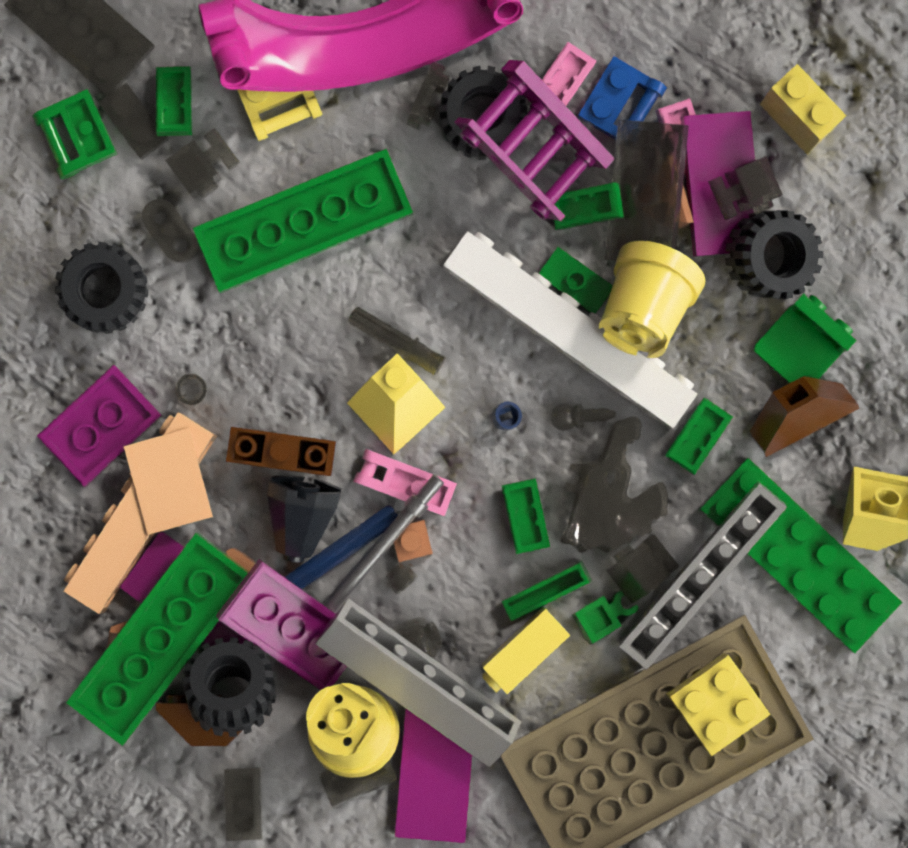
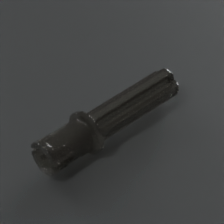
[348,307,446,376]

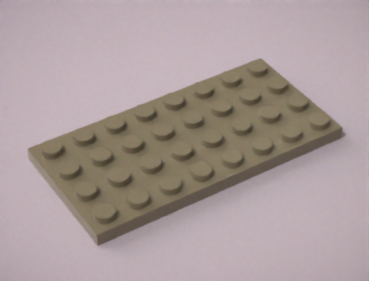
[501,614,814,848]

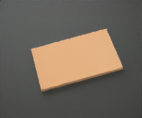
[124,428,213,535]

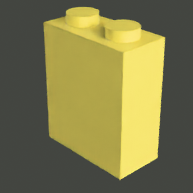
[760,64,846,154]
[482,607,570,694]

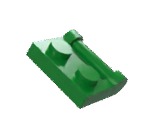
[32,89,118,180]

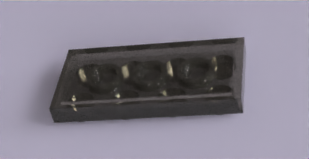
[4,0,155,98]
[605,119,689,261]

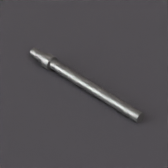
[323,474,444,613]

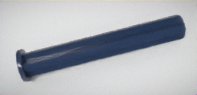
[285,505,398,589]

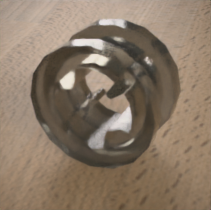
[175,374,207,405]

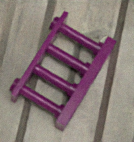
[454,60,615,221]

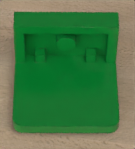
[754,293,857,383]

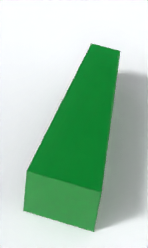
[502,561,592,621]

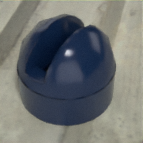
[491,401,522,431]

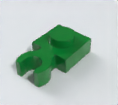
[572,589,639,645]

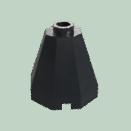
[267,475,342,562]

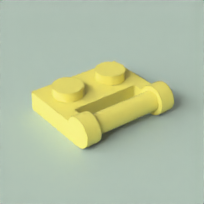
[237,89,323,141]

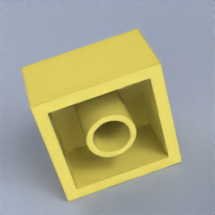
[666,653,771,756]

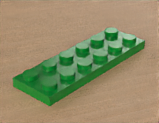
[193,148,413,294]
[699,458,903,654]
[66,532,249,746]

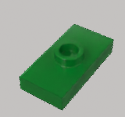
[156,66,192,136]
[554,182,624,231]
[539,247,613,314]
[664,397,733,475]
[501,478,550,554]

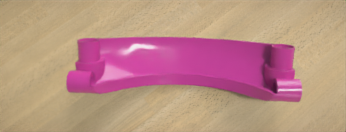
[198,0,524,92]

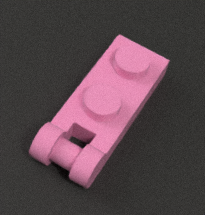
[353,449,457,516]

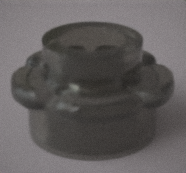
[386,563,418,595]

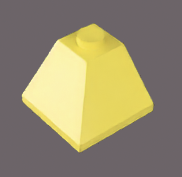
[347,353,445,454]
[843,467,908,551]

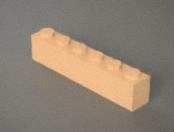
[63,412,217,614]

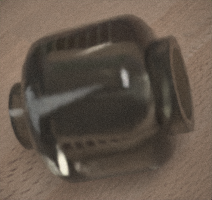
[392,617,442,659]

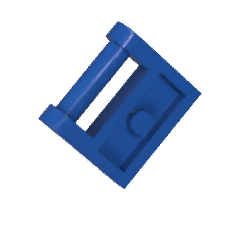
[578,56,667,148]

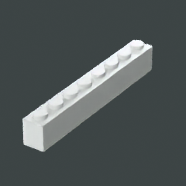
[443,231,697,430]

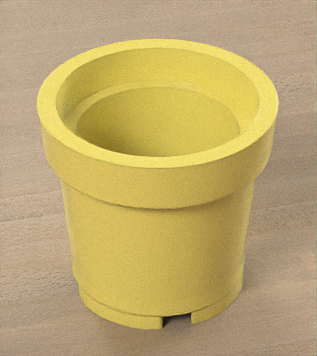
[599,241,705,358]
[306,683,400,778]

